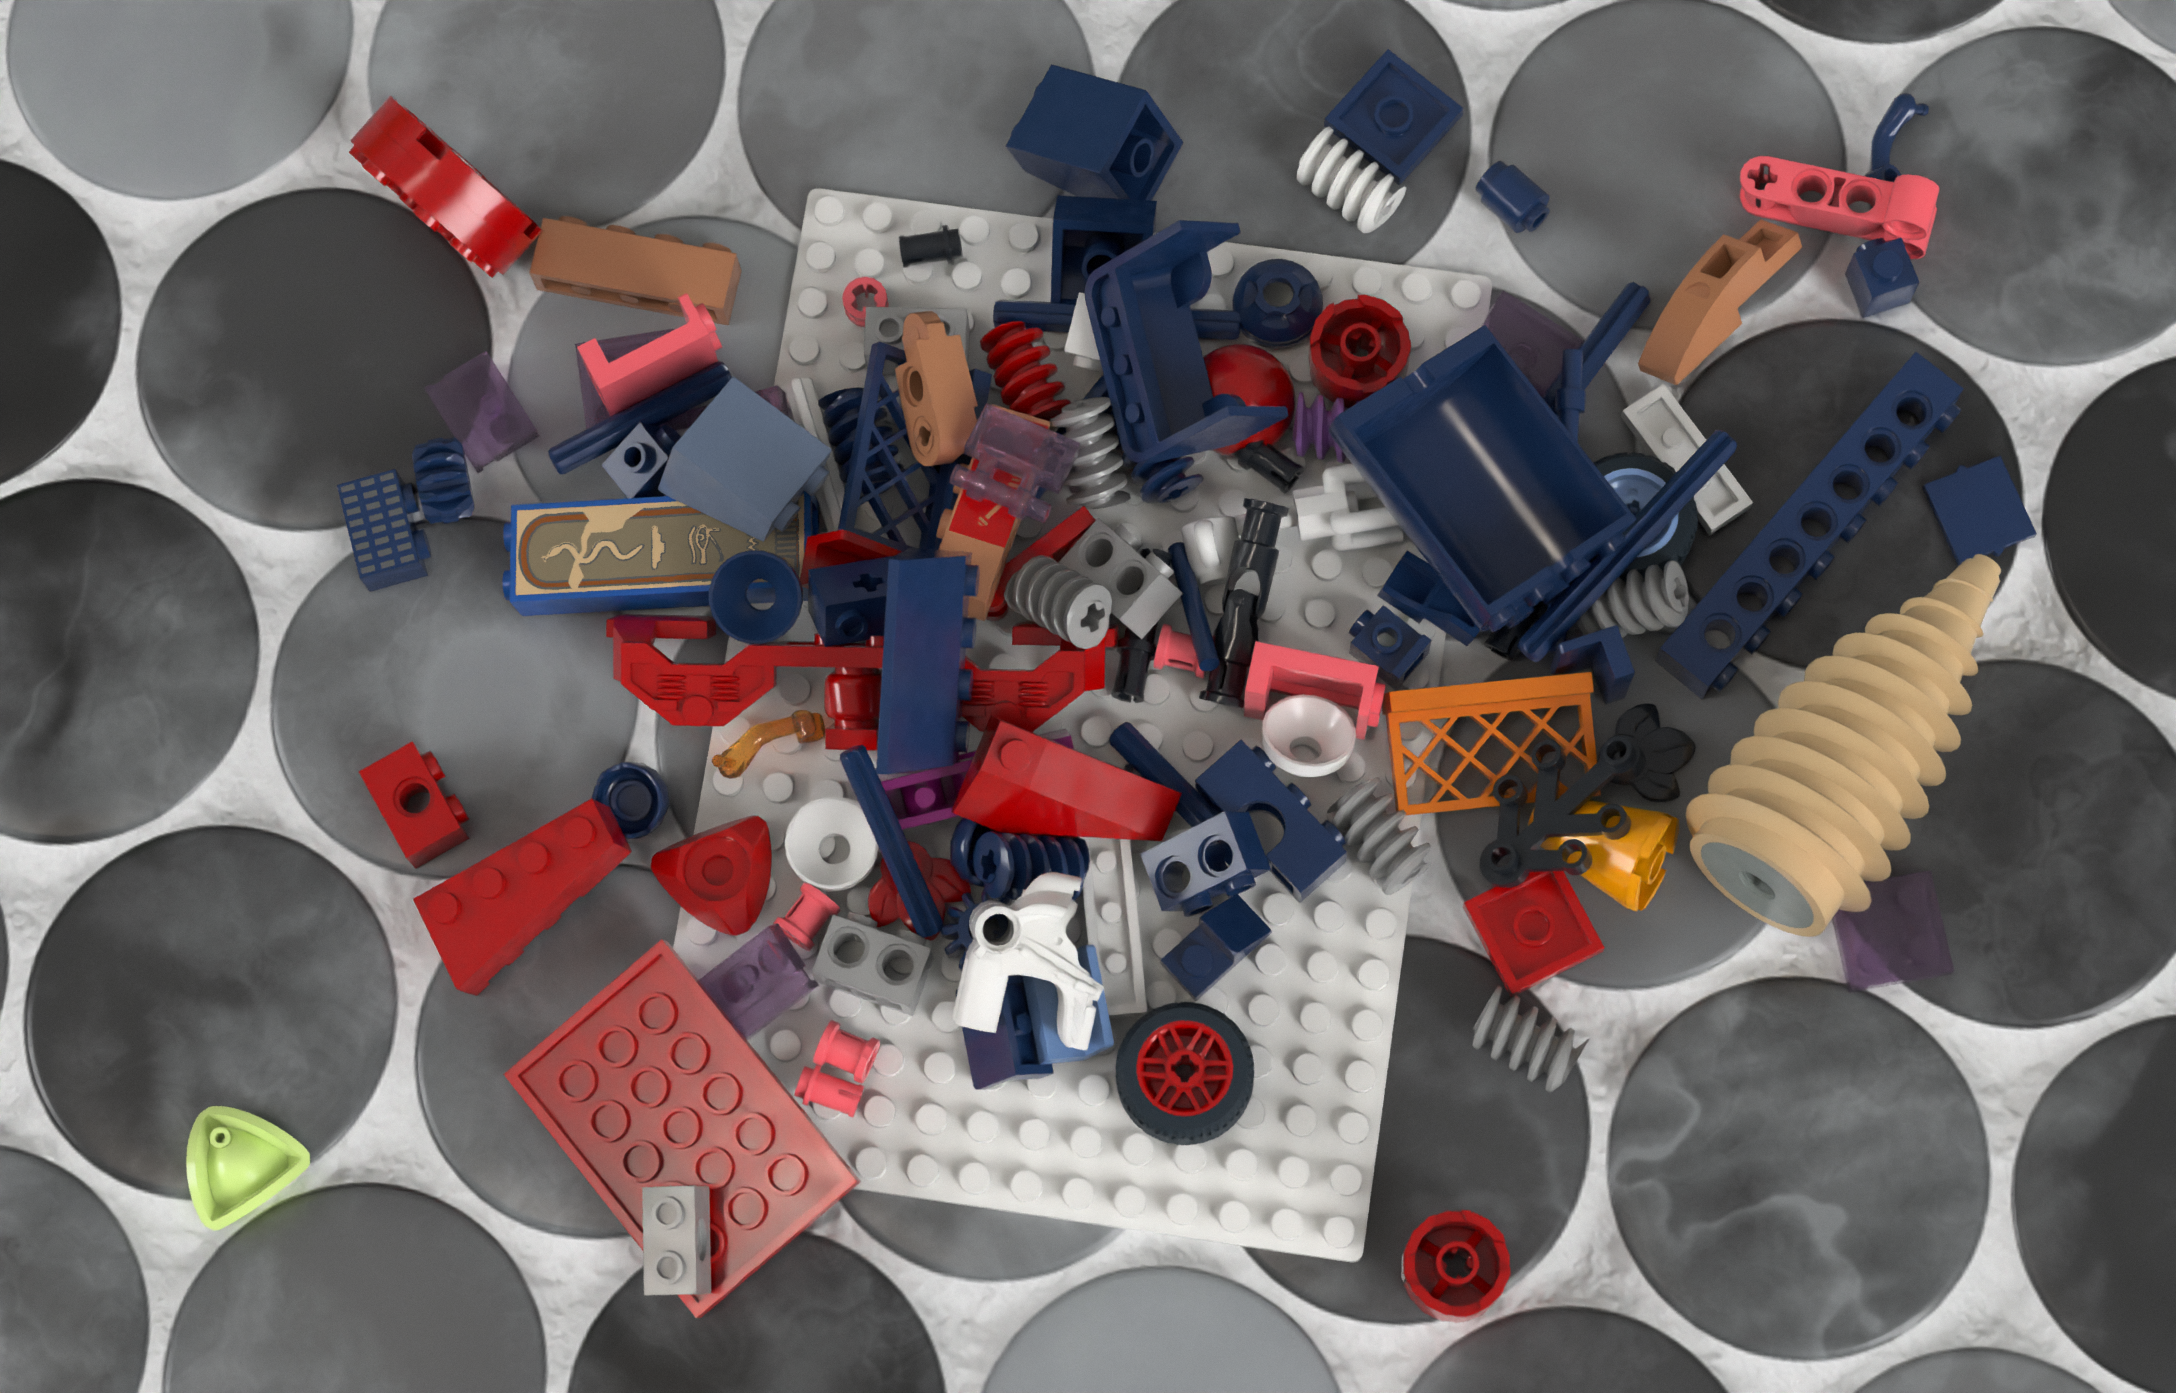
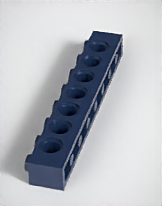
[1655,352,1964,699]

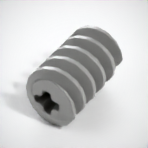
[1049,397,1131,509]
[1004,555,1112,649]
[1577,561,1689,638]
[1327,777,1432,895]
[1473,985,1590,1093]

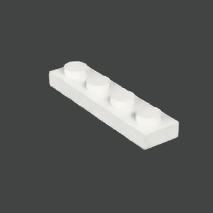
[1078,837,1147,1019]

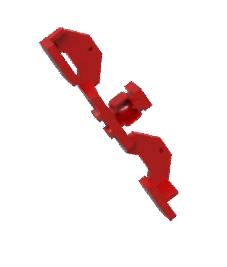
[606,614,1119,750]

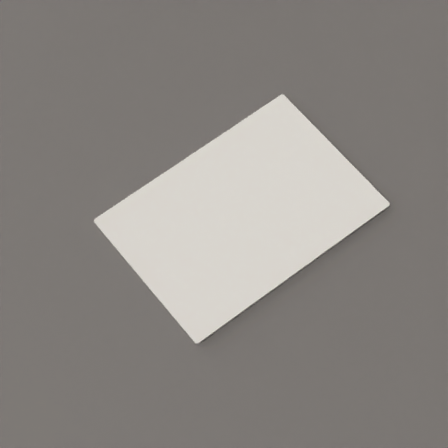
[673,188,1492,1262]

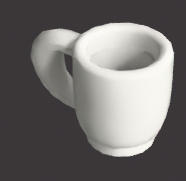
[1181,516,1240,586]

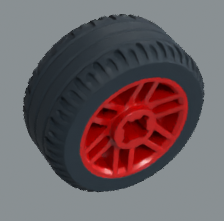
[1115,1002,1254,1145]

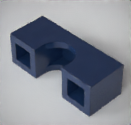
[1195,739,1347,903]

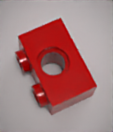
[358,741,470,869]

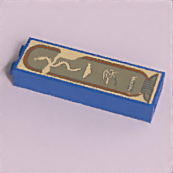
[503,492,820,616]

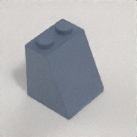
[658,376,832,542]

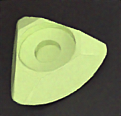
[186,1106,310,1231]

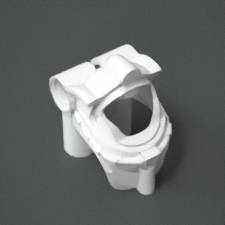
[952,872,1104,1050]

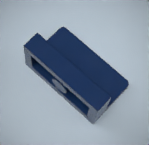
[1550,625,1635,705]
[955,975,1054,1090]

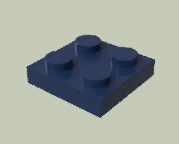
[1324,49,1464,186]

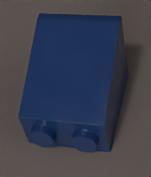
[1006,64,1184,200]

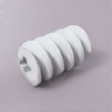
[1297,126,1406,233]

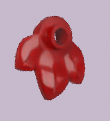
[868,841,971,941]

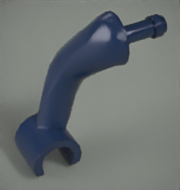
[1864,93,1929,182]

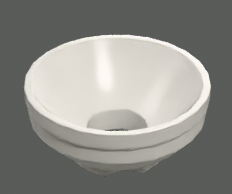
[1262,694,1356,777]
[785,796,879,891]

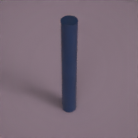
[1168,542,1220,671]

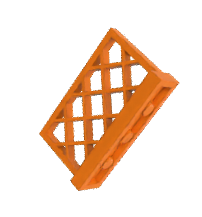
[1382,672,1601,816]

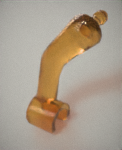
[712,710,825,779]

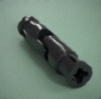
[1199,498,1289,709]

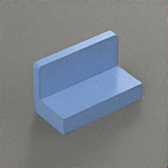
[1022,945,1114,1065]

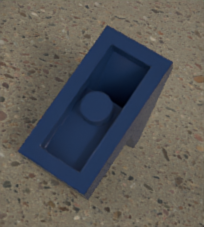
[1160,894,1272,1002]

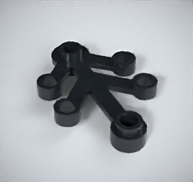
[1480,735,1646,888]

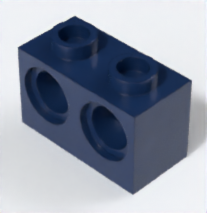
[1140,811,1271,917]

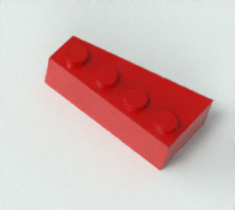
[413,798,632,996]

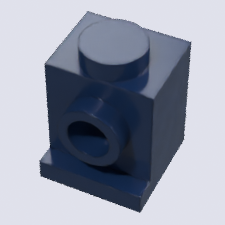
[1349,605,1432,691]

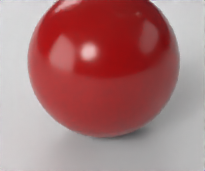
[1203,344,1296,457]

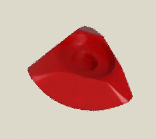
[650,815,772,936]

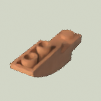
[1638,219,1802,385]

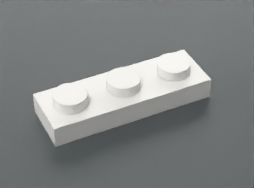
[1621,383,1753,536]

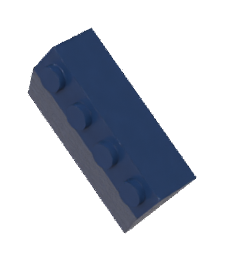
[876,548,980,775]

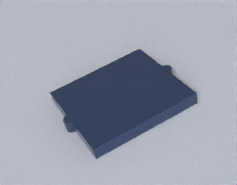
[1922,456,2037,566]

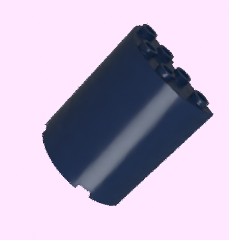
[1328,325,1637,632]

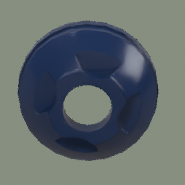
[1232,259,1323,349]
[709,550,803,644]

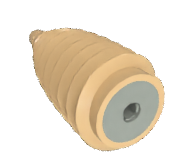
[1686,554,2001,937]

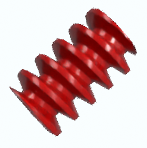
[979,321,1071,421]

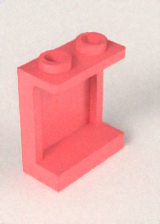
[577,293,722,417]
[1244,641,1386,740]

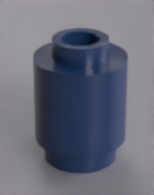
[1475,161,1550,233]

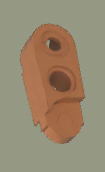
[894,311,978,466]

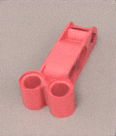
[1740,156,1940,259]

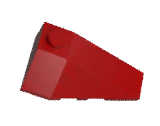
[951,715,1182,841]

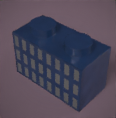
[337,469,432,592]

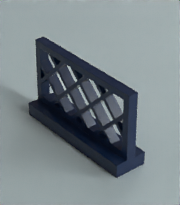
[838,342,992,552]

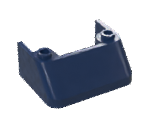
[1085,220,1289,463]

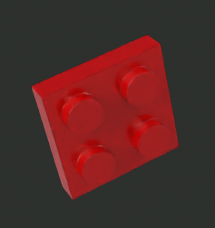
[1462,871,1605,997]

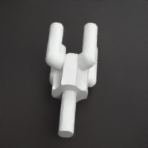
[1235,464,1403,551]

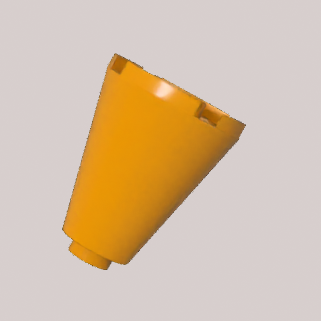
[1528,795,1679,912]

